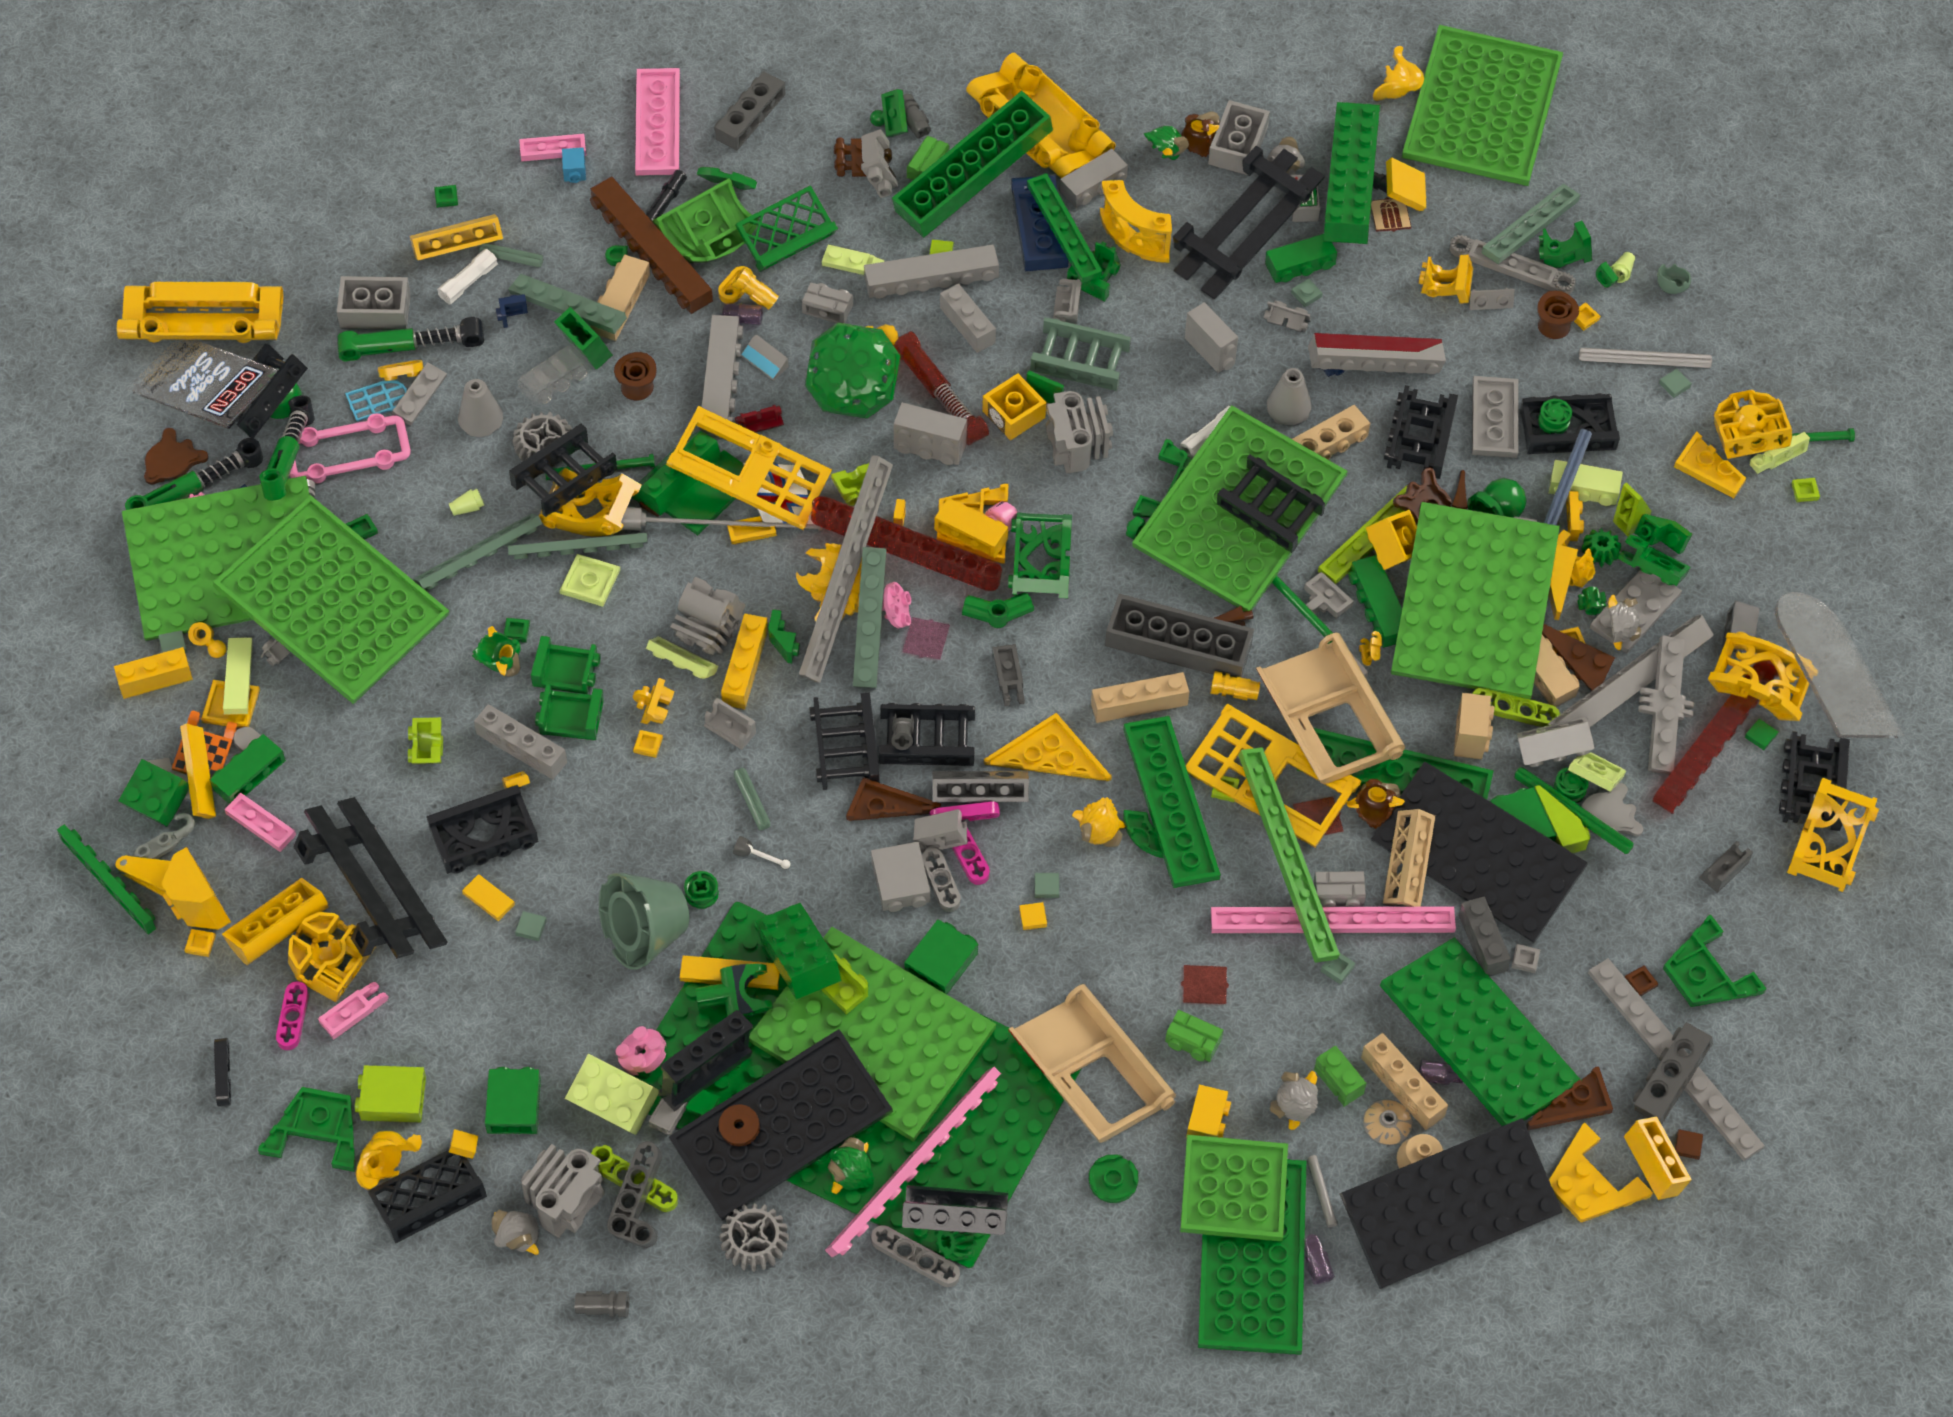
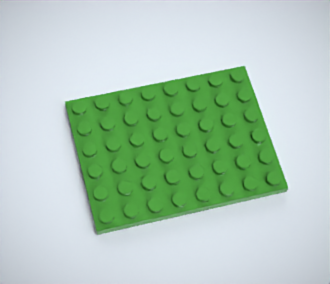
[1402,25,1563,186]
[1132,405,1348,611]
[122,476,310,641]
[213,495,449,704]
[1391,502,1560,699]
[749,927,996,1142]

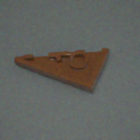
[1542,624,1615,691]
[846,778,941,821]
[1526,1066,1613,1130]

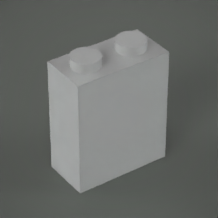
[1185,302,1238,373]
[871,842,930,912]

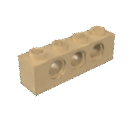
[1292,405,1370,460]
[1361,1033,1448,1130]

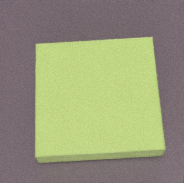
[560,554,620,607]
[1568,752,1626,792]

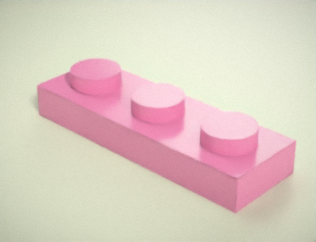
[519,134,586,162]
[225,793,296,852]

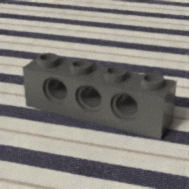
[714,71,785,151]
[932,771,1029,802]
[1633,1022,1713,1125]

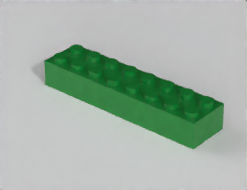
[892,91,1053,238]
[1324,102,1380,244]

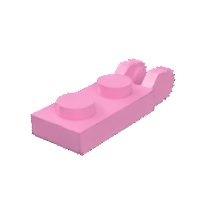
[318,982,389,1040]

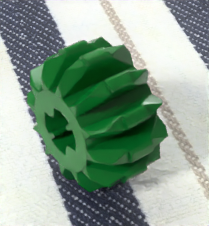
[1581,527,1621,568]
[934,1230,977,1261]

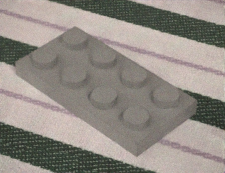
[1472,376,1518,458]
[1589,570,1682,654]

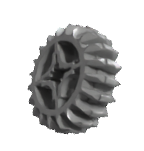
[513,411,572,467]
[719,1203,789,1272]

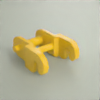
[1359,631,1382,666]

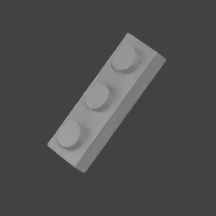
[392,362,447,425]

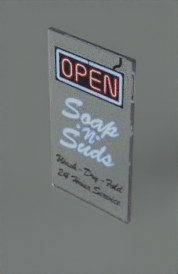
[126,340,278,428]

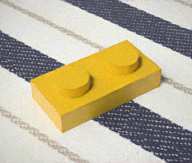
[1566,491,1584,541]

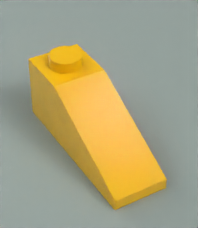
[1549,544,1578,620]

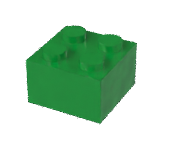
[118,759,189,827]

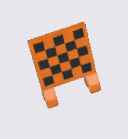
[171,711,237,779]

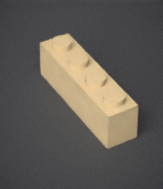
[590,255,650,341]
[1534,635,1580,707]
[1091,672,1189,723]

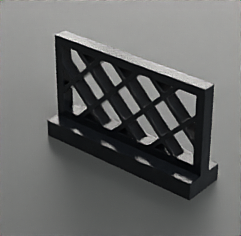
[368,1150,487,1244]

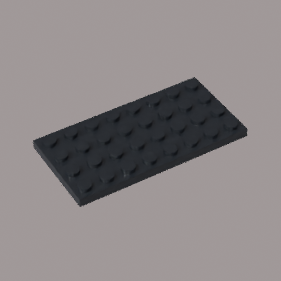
[1371,761,1588,943]
[669,1029,893,1221]
[1339,1118,1563,1289]

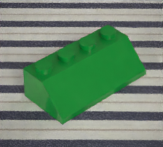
[631,431,722,516]

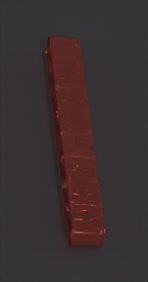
[811,496,1002,591]
[1652,660,1779,814]

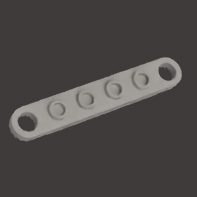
[1450,235,1575,294]

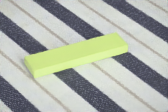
[223,638,253,714]

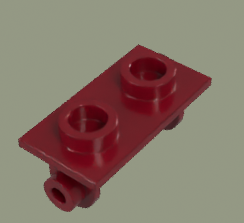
[734,404,784,433]

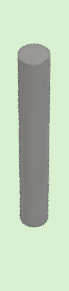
[1307,1155,1337,1228]

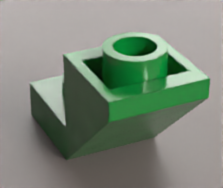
[1634,514,1692,554]
[768,609,800,664]

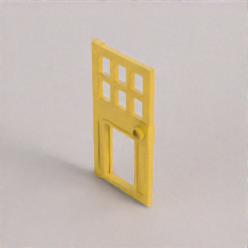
[666,406,832,530]
[1186,704,1361,848]

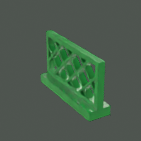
[735,185,838,272]

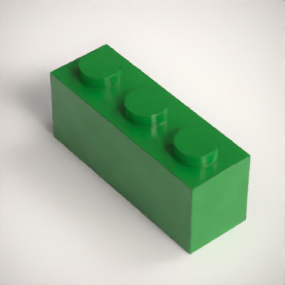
[1265,234,1337,283]
[210,734,286,804]

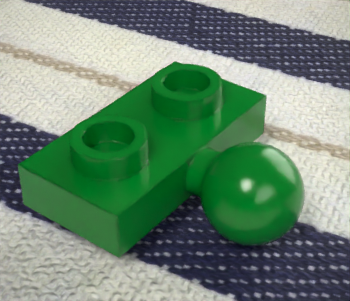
[870,89,908,137]

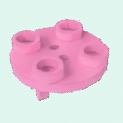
[882,582,911,629]

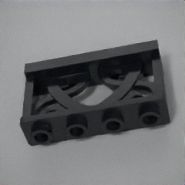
[1520,393,1620,454]
[426,785,539,874]
[659,1010,753,1112]

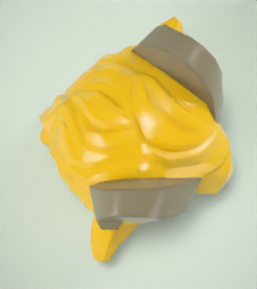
[1072,797,1125,847]

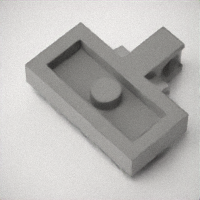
[1304,572,1354,618]

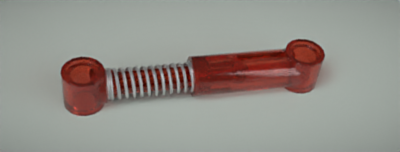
[893,331,989,446]

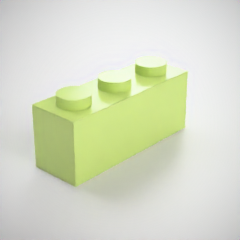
[1549,460,1623,506]

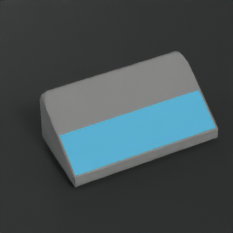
[741,335,789,381]

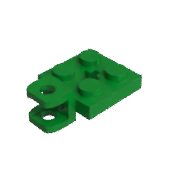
[1617,534,1691,586]

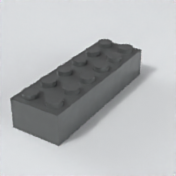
[1105,594,1254,678]

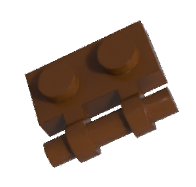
[834,137,866,177]

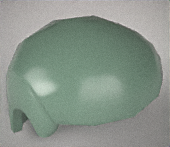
[1657,264,1691,294]

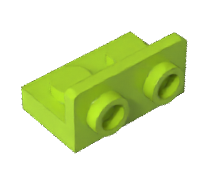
[821,954,868,1015]

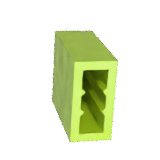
[355,1065,426,1123]

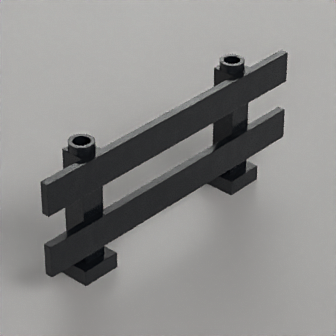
[1173,146,1325,299]
[293,797,448,959]

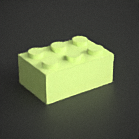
[565,1054,659,1135]

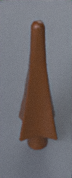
[1452,470,1468,509]
[1214,606,1254,626]

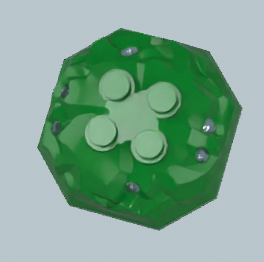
[805,322,901,419]

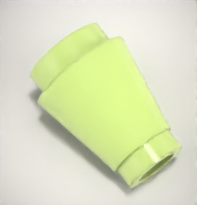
[1611,252,1635,283]
[449,489,485,516]

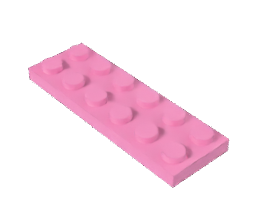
[635,68,680,176]

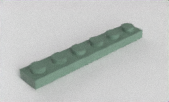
[1481,184,1580,265]
[508,274,627,334]
[413,513,543,590]
[508,533,648,560]
[853,547,887,689]

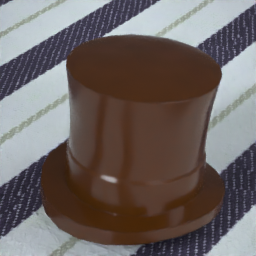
[1537,290,1579,339]
[614,352,657,401]

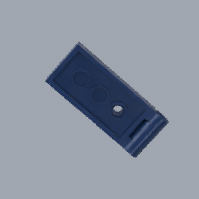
[1011,174,1069,272]

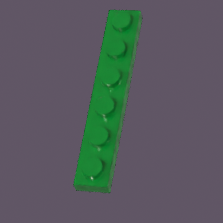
[1027,173,1102,283]
[57,824,156,935]

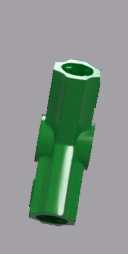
[962,592,1034,628]

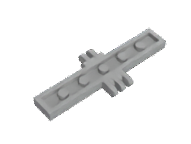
[1639,635,1694,774]

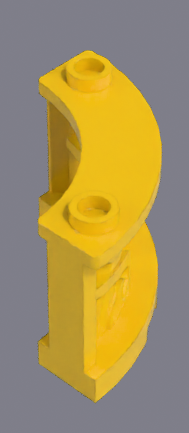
[1100,180,1172,263]
[539,468,641,537]
[1708,632,1817,721]
[1787,778,1879,892]

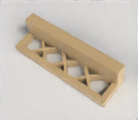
[1383,809,1435,907]

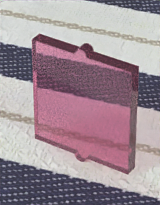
[903,617,950,660]

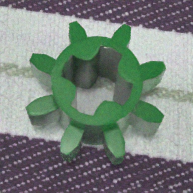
[1577,587,1607,615]

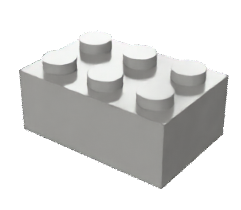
[1208,100,1270,175]
[337,276,411,329]
[894,402,967,465]

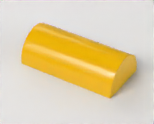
[222,878,329,965]

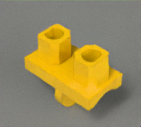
[633,678,675,724]

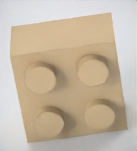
[1454,693,1494,760]

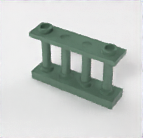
[1030,317,1131,391]

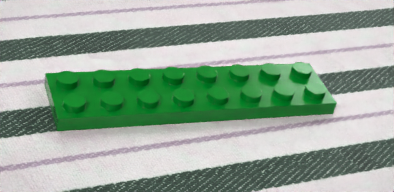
[1123,716,1221,888]
[1297,728,1494,799]

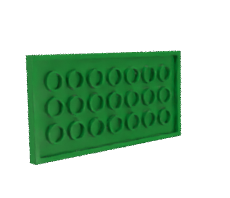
[1379,937,1582,1126]
[1198,1159,1306,1355]

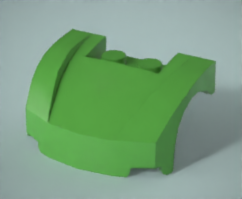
[652,178,759,263]

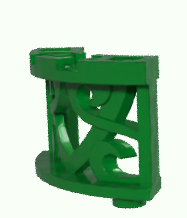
[1008,512,1072,599]

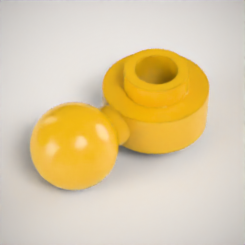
[188,622,227,658]

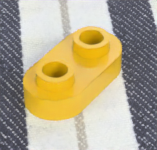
[718,266,753,304]
[378,360,424,381]

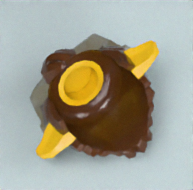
[1181,111,1220,157]
[1346,779,1405,829]

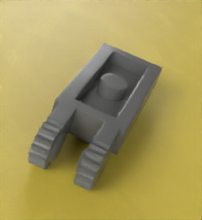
[992,644,1025,706]

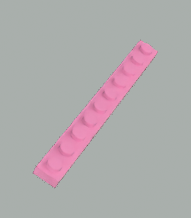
[1211,907,1456,933]
[825,1067,1001,1257]

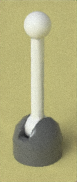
[733,836,790,869]

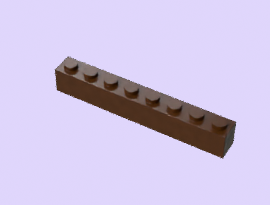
[590,176,713,314]

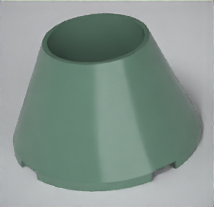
[599,872,689,970]

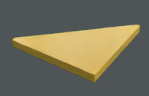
[983,713,1112,781]

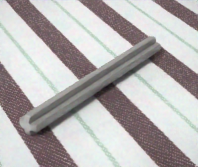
[1579,348,1712,368]

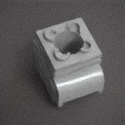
[1046,391,1113,474]
[670,577,746,656]
[521,1144,605,1238]

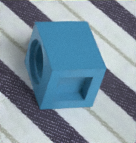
[562,147,586,183]

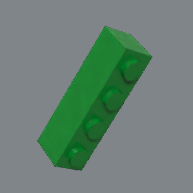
[1348,555,1402,648]

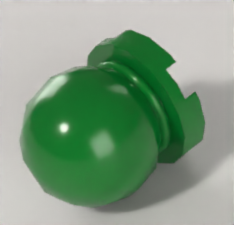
[1467,478,1527,518]

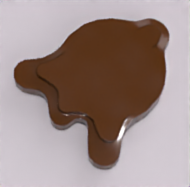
[144,428,209,485]
[1393,468,1452,525]

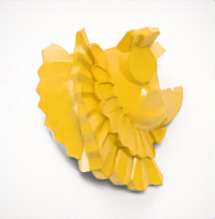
[796,543,862,621]

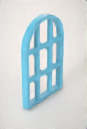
[345,380,407,422]

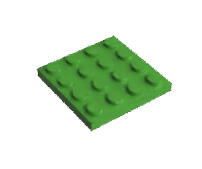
[1180,1135,1288,1241]

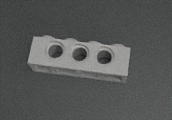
[474,704,567,780]

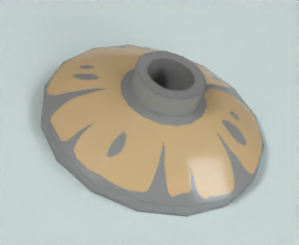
[1363,1099,1413,1145]

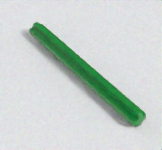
[1514,767,1634,854]

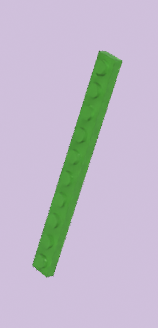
[1238,747,1340,963]

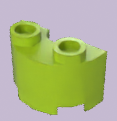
[831,463,869,507]
[408,717,443,764]

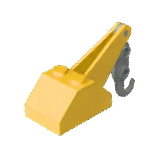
[115,813,231,930]

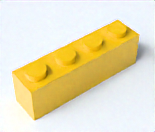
[410,214,503,261]
[721,613,768,710]

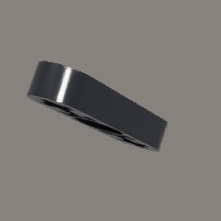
[214,1038,231,1107]

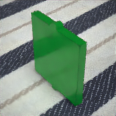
[1026,371,1064,404]

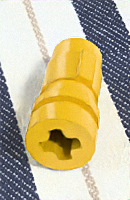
[731,267,779,310]
[1210,671,1260,701]

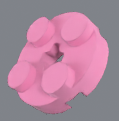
[615,1026,667,1075]

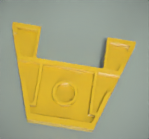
[937,484,1009,564]
[1549,1123,1653,1223]

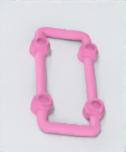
[289,413,411,484]

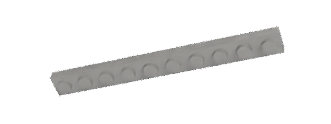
[799,455,893,683]
[1588,958,1765,1161]

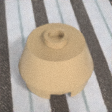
[1397,1134,1444,1168]

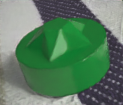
[1126,516,1146,540]

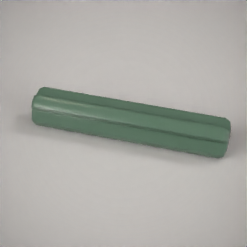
[479,243,543,267]
[734,768,770,830]

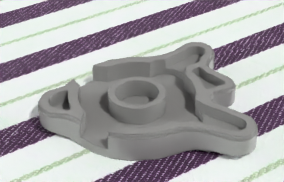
[1581,783,1643,837]

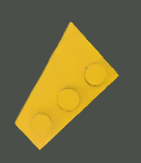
[1674,431,1746,499]

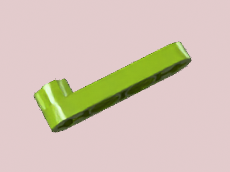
[1472,688,1560,727]
[591,1145,678,1212]

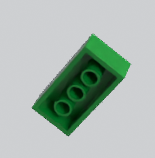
[755,902,842,999]

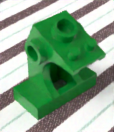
[1539,220,1592,268]
[1067,241,1121,302]

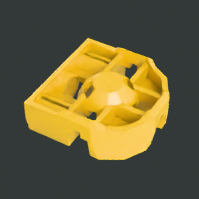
[1714,390,1792,459]
[288,912,376,1002]

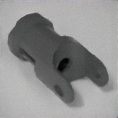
[891,714,914,750]

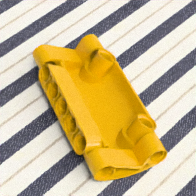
[966,52,1116,178]
[117,282,283,343]

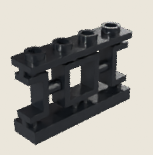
[1384,385,1458,479]
[1779,731,1850,831]

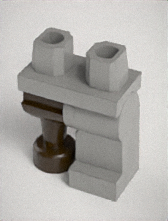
[861,129,898,198]

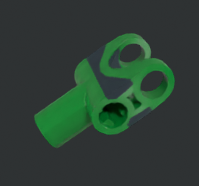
[696,964,773,1017]

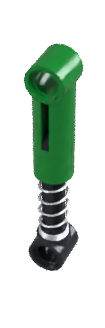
[337,317,484,361]
[259,395,315,501]
[125,438,263,510]

